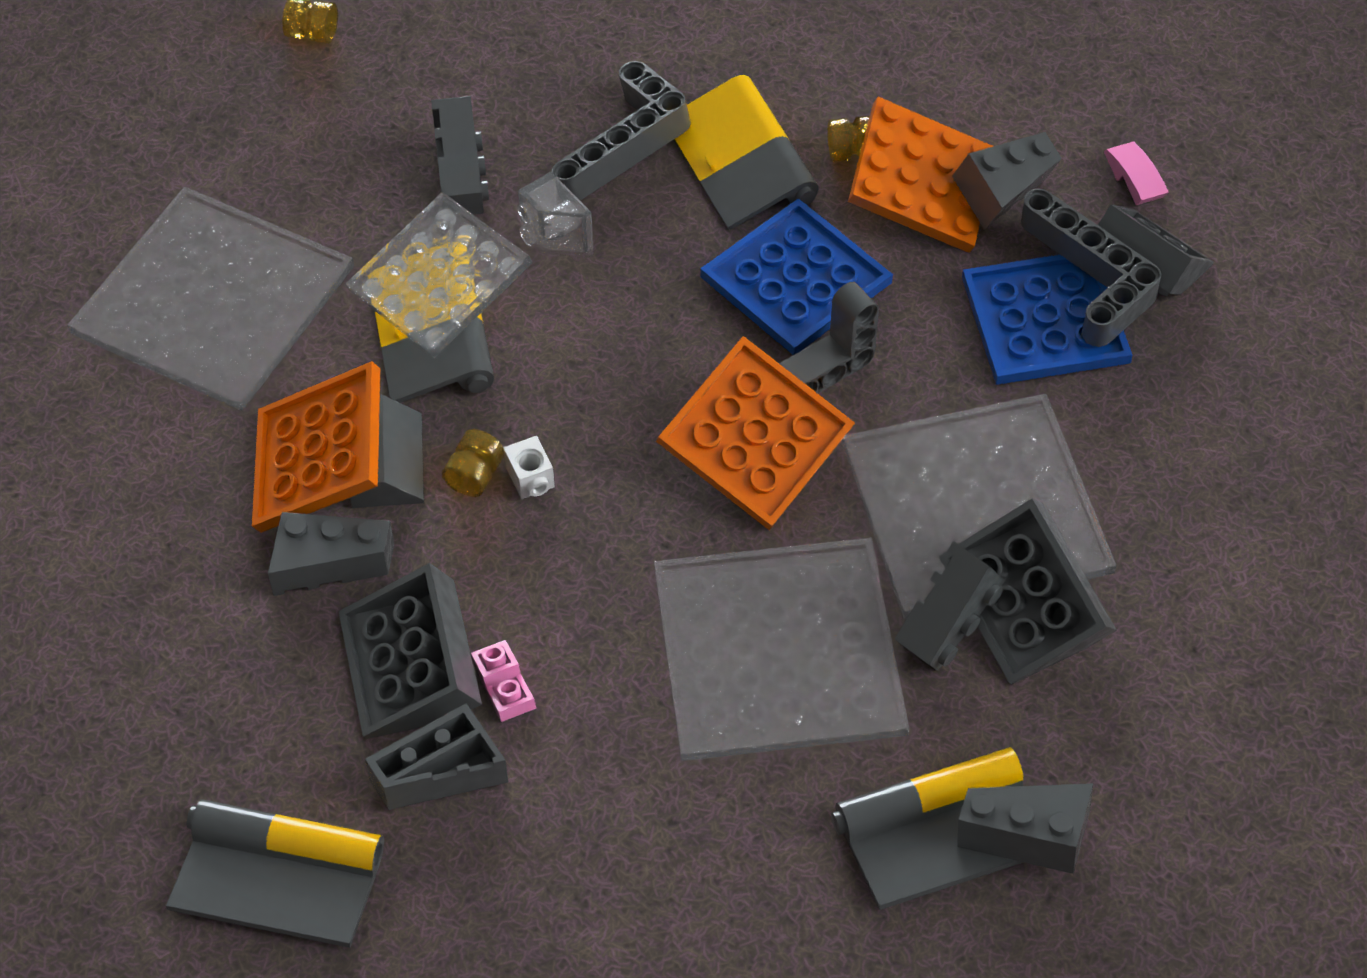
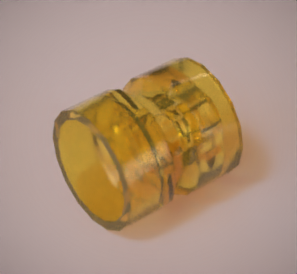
[282,0,338,44]
[827,115,870,162]
[441,429,504,497]

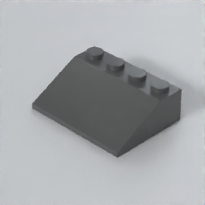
[938,498,1117,685]
[339,563,482,739]

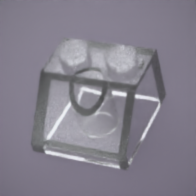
[517,172,594,258]

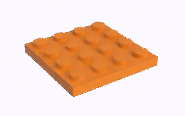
[848,96,993,253]
[656,336,855,530]
[252,361,380,533]

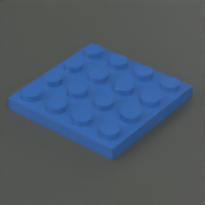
[700,199,893,355]
[962,255,1132,385]

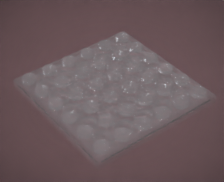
[68,186,354,411]
[842,393,1117,620]
[654,537,909,761]

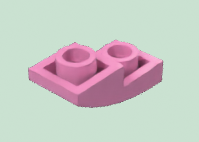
[1104,142,1169,205]
[471,640,536,722]

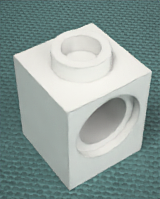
[503,436,555,499]

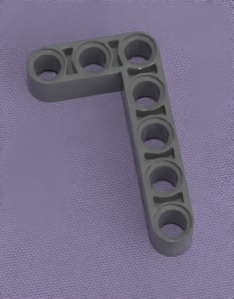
[552,61,691,204]
[1021,189,1161,347]
[779,282,879,393]

